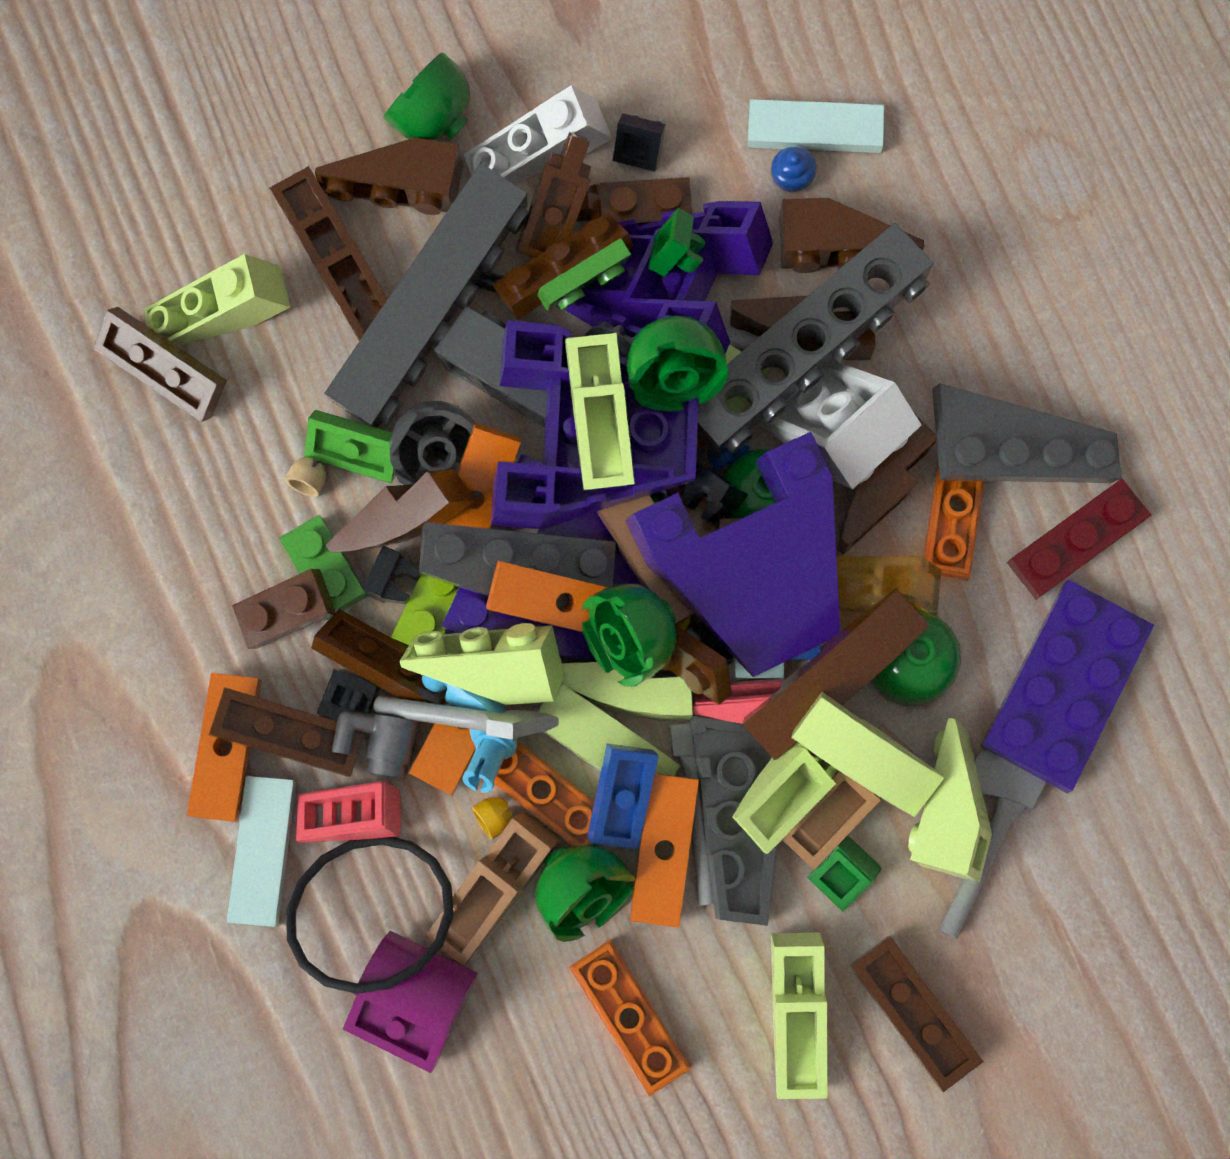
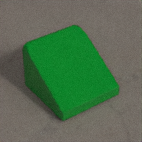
[807,836,882,912]

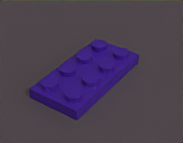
[980,579,1154,794]

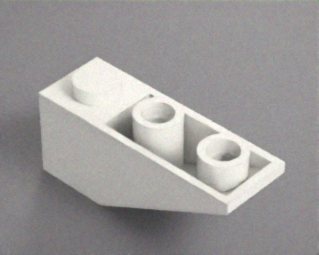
[464,85,612,183]

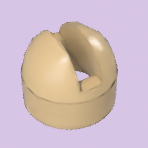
[284,457,326,497]

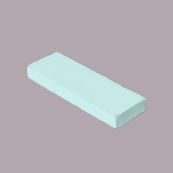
[747,99,884,153]
[226,776,297,927]

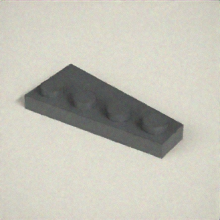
[932,383,1122,483]
[419,522,616,610]
[690,716,776,926]

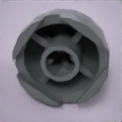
[389,401,475,485]

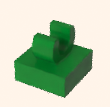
[649,208,705,277]

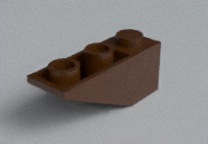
[315,138,464,215]
[779,198,924,273]

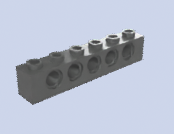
[697,222,934,459]

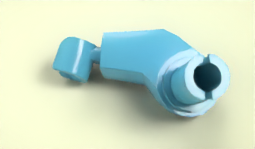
[422,675,517,793]

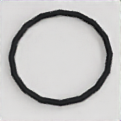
[286,837,454,994]

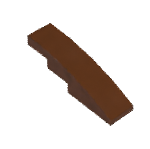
[270,166,388,341]
[742,587,929,760]

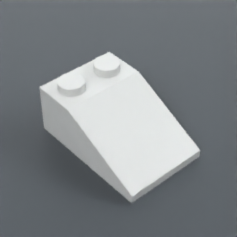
[759,360,921,489]

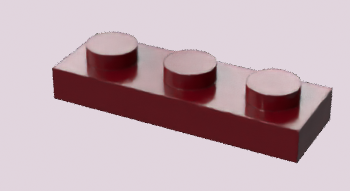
[1007,478,1151,600]

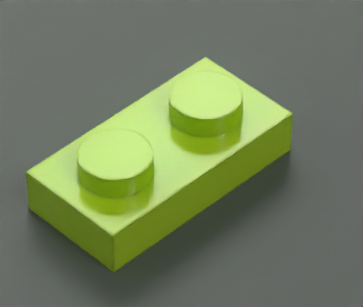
[391,574,459,647]

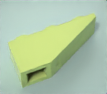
[143,254,291,346]
[400,623,565,705]
[908,718,992,882]

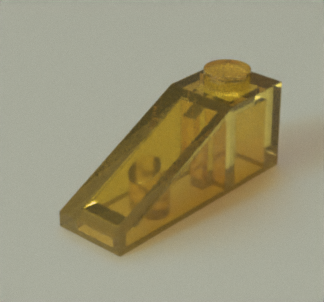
[836,556,941,616]

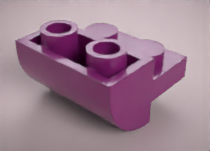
[343,930,478,1073]

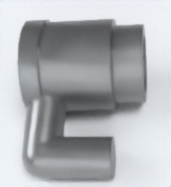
[332,710,420,779]

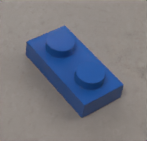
[587,743,659,849]

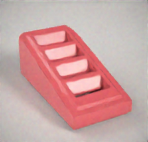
[693,678,787,723]
[296,781,401,843]

